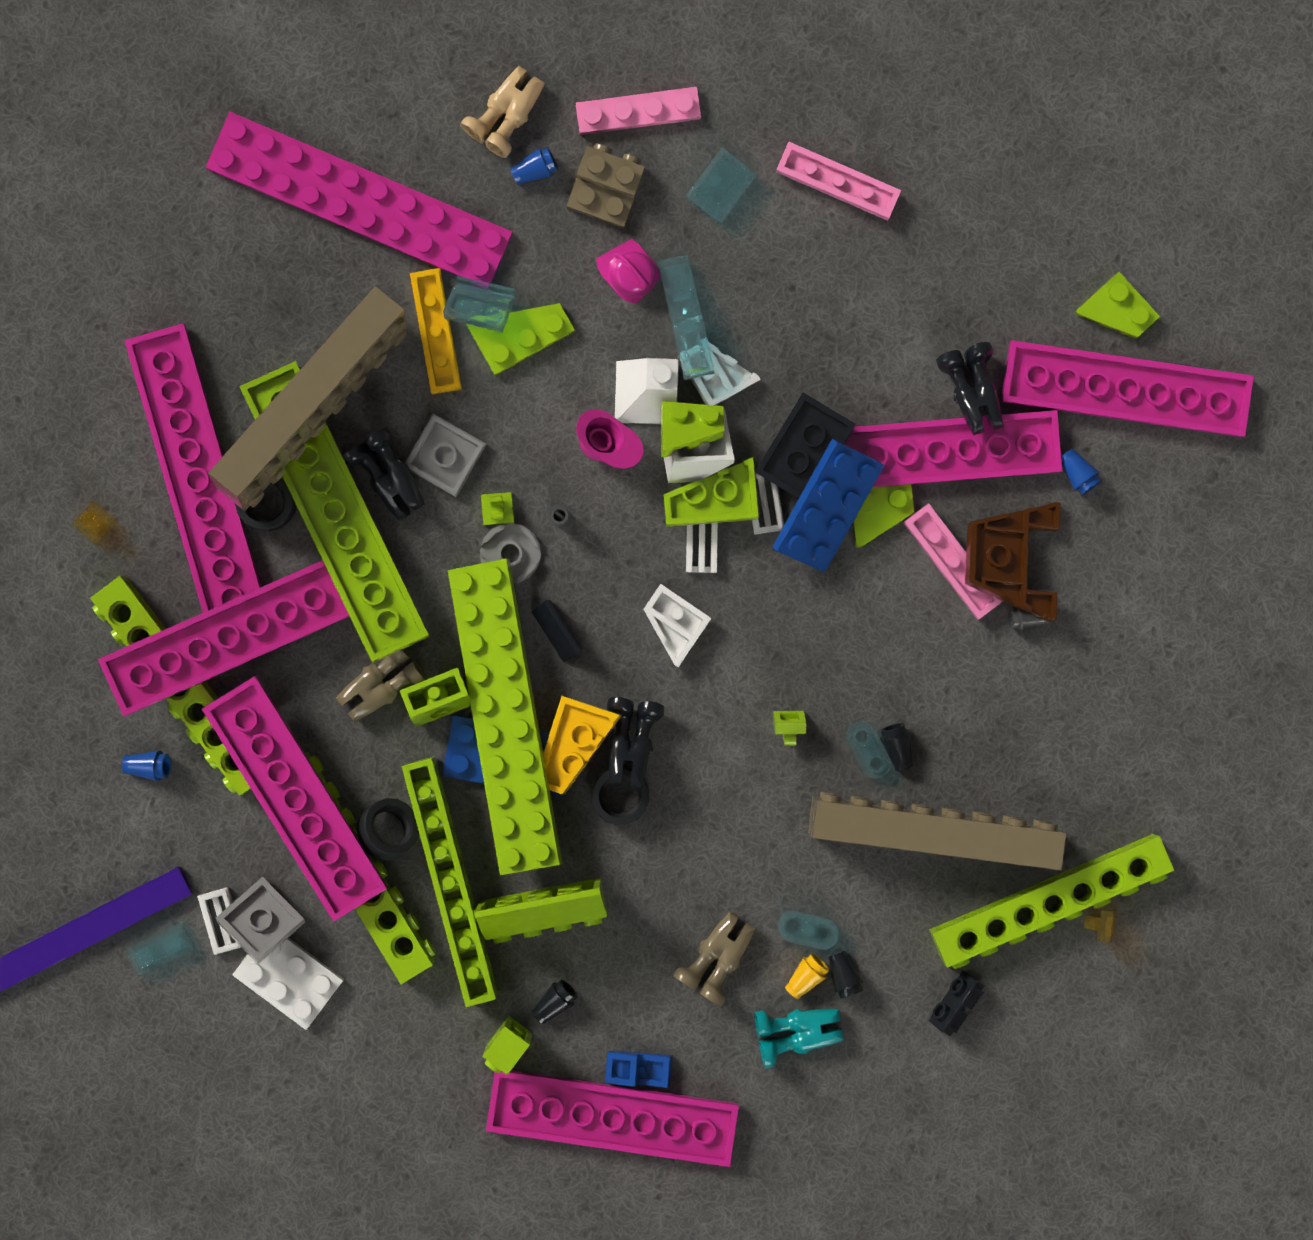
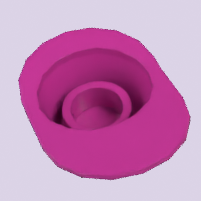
[596,239,661,304]
[576,409,644,469]

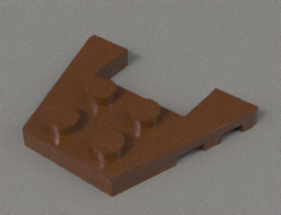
[965,502,1061,622]

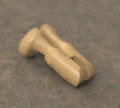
[460,66,545,158]

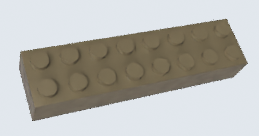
[208,286,407,511]
[808,792,1066,870]

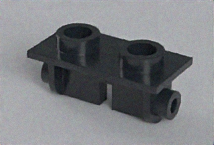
[928,970,985,1037]

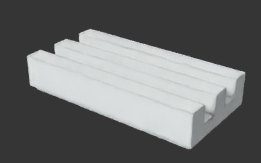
[752,473,784,535]
[686,523,718,573]
[197,887,241,955]

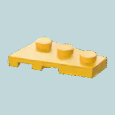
[543,696,622,794]

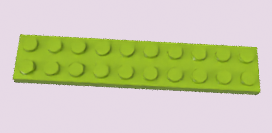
[239,361,429,664]
[448,558,563,875]

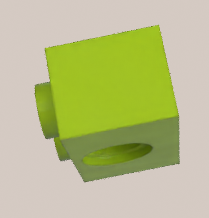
[400,667,471,727]
[482,1015,533,1075]

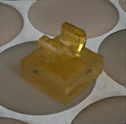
[72,501,117,545]
[1084,908,1118,943]

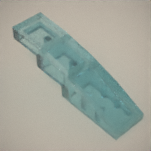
[658,255,715,380]

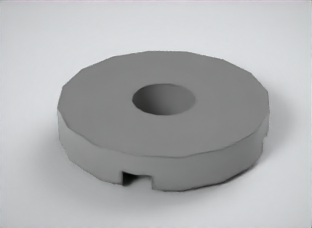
[480,523,541,583]

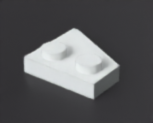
[678,340,760,406]

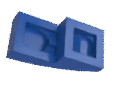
[605,1051,673,1088]

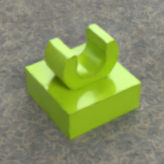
[481,492,514,526]
[773,711,806,746]

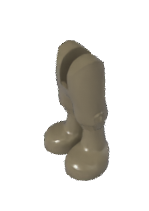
[336,648,428,723]
[673,911,756,1007]

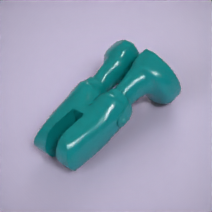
[754,1009,845,1069]

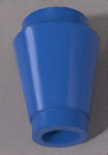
[510,147,558,185]
[1061,448,1102,495]
[122,750,171,781]

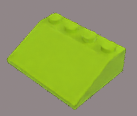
[474,877,608,944]

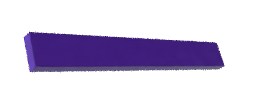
[0,866,193,992]

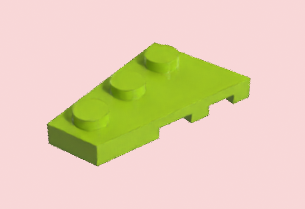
[464,303,575,376]
[663,457,759,527]

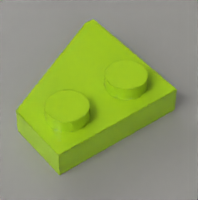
[1074,272,1160,339]
[661,401,724,457]
[853,484,914,548]

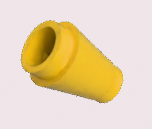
[785,953,830,999]

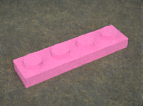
[576,87,701,135]
[776,142,901,221]
[903,503,1003,620]

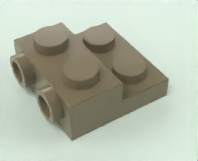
[566,143,645,229]

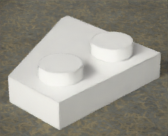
[643,584,711,667]

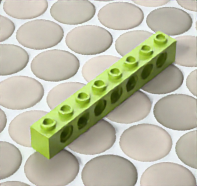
[90,576,251,796]
[305,752,436,984]
[401,756,498,1007]
[929,834,1174,969]

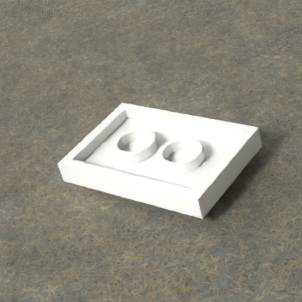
[233,938,344,1030]

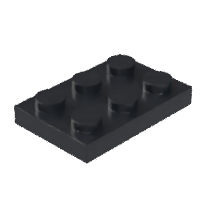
[755,392,856,499]

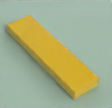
[410,268,462,395]

